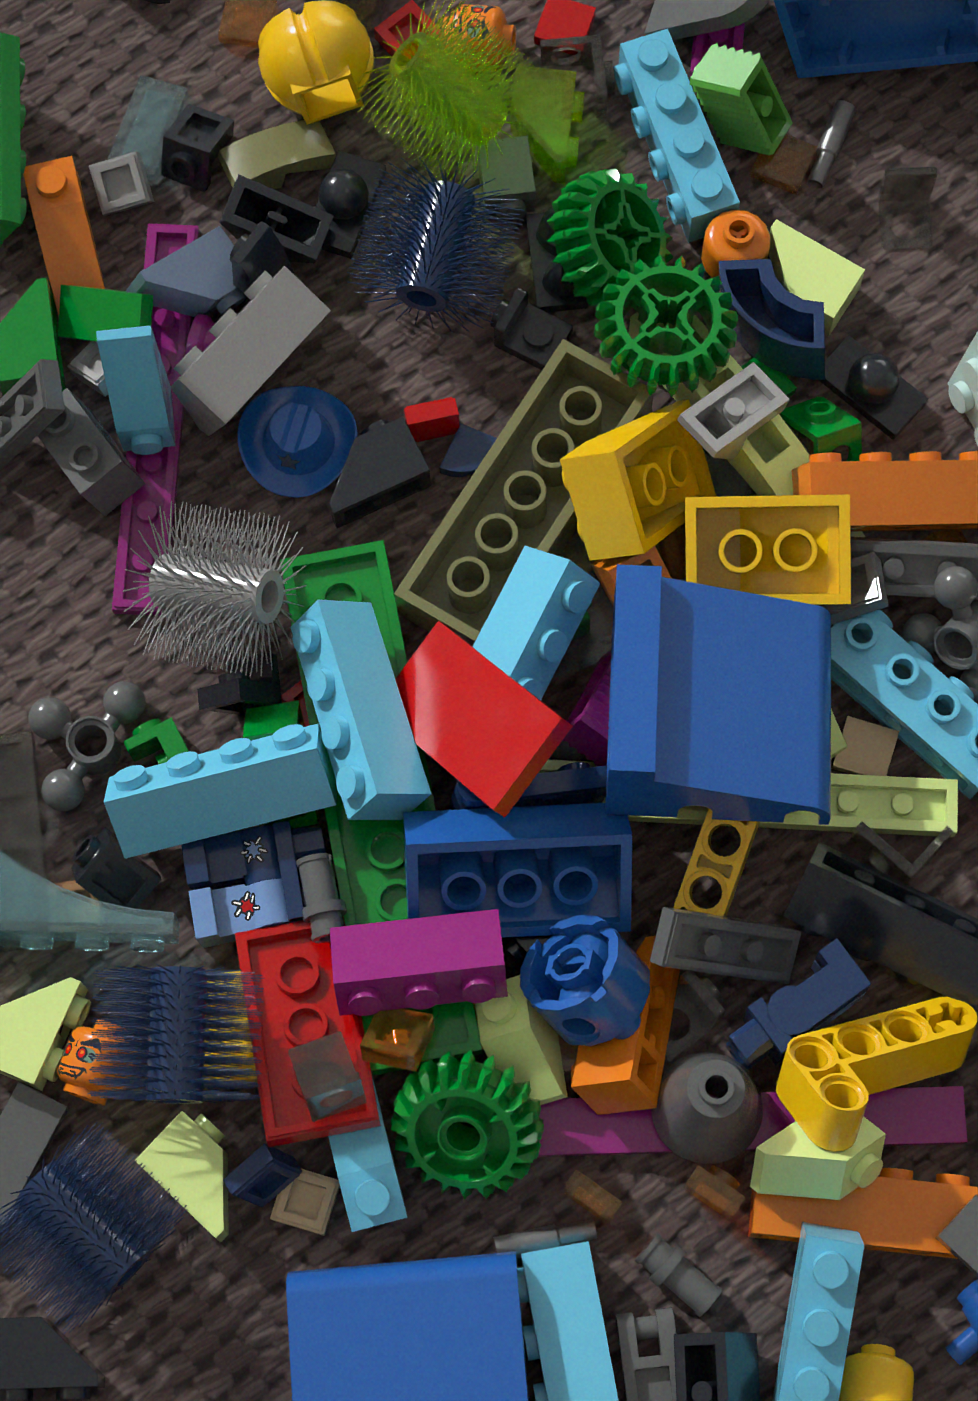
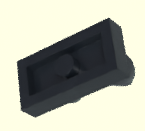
[526,206,588,313]

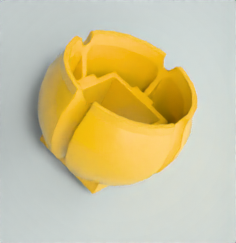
[258,0,374,125]

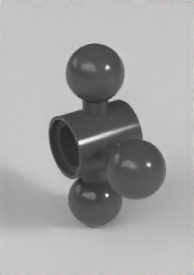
[902,566,978,703]
[28,681,146,812]

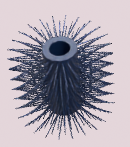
[347,157,524,333]
[88,964,264,1104]
[0,1122,188,1334]

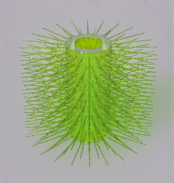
[356,0,543,184]

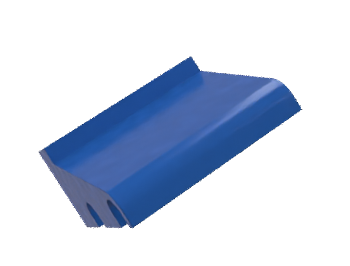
[774,0,978,78]
[605,564,831,825]
[286,1251,529,1401]

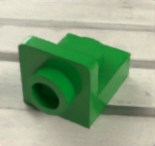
[124,717,189,764]

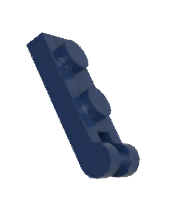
[450,762,607,810]

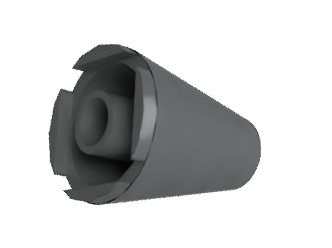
[651,1052,763,1164]

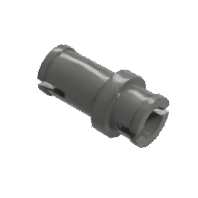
[296,853,347,943]
[635,1233,722,1317]

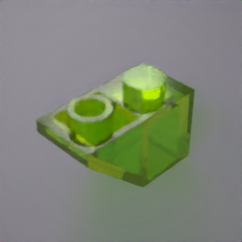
[510,65,585,184]

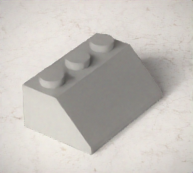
[171,266,331,436]

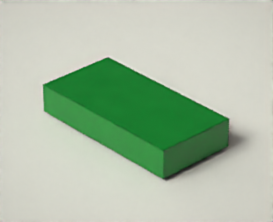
[58,285,153,341]

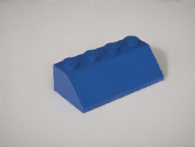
[403,803,632,938]

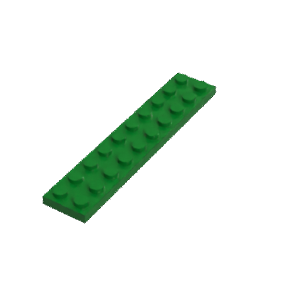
[280,540,483,1076]

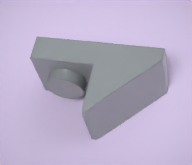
[677,362,790,459]

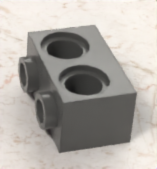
[38,388,146,516]

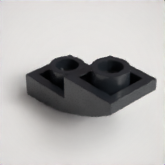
[230,221,294,292]

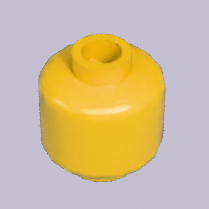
[839,1344,914,1401]

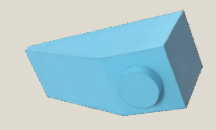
[96,326,176,455]
[328,1072,407,1232]

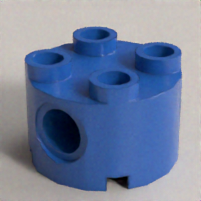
[520,915,650,1046]

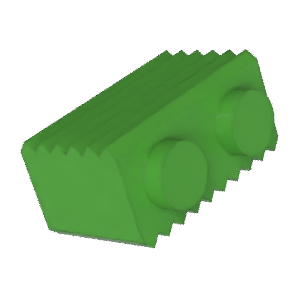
[689,43,793,155]

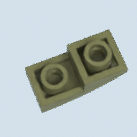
[218,120,336,189]

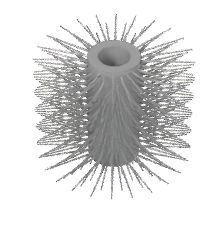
[123,501,307,677]

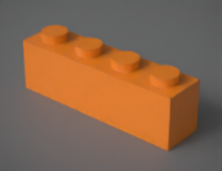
[792,451,978,532]
[748,1168,978,1259]

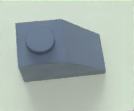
[126,226,247,317]

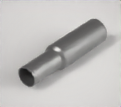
[807,100,856,188]
[493,1219,597,1258]

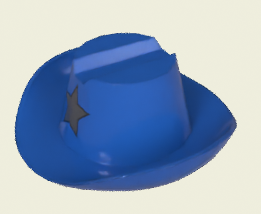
[238,386,357,498]

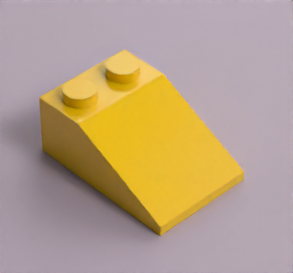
[559,399,717,561]
[685,494,851,605]

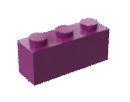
[330,909,508,1016]

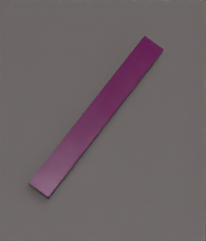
[112,223,200,616]
[538,1086,967,1157]

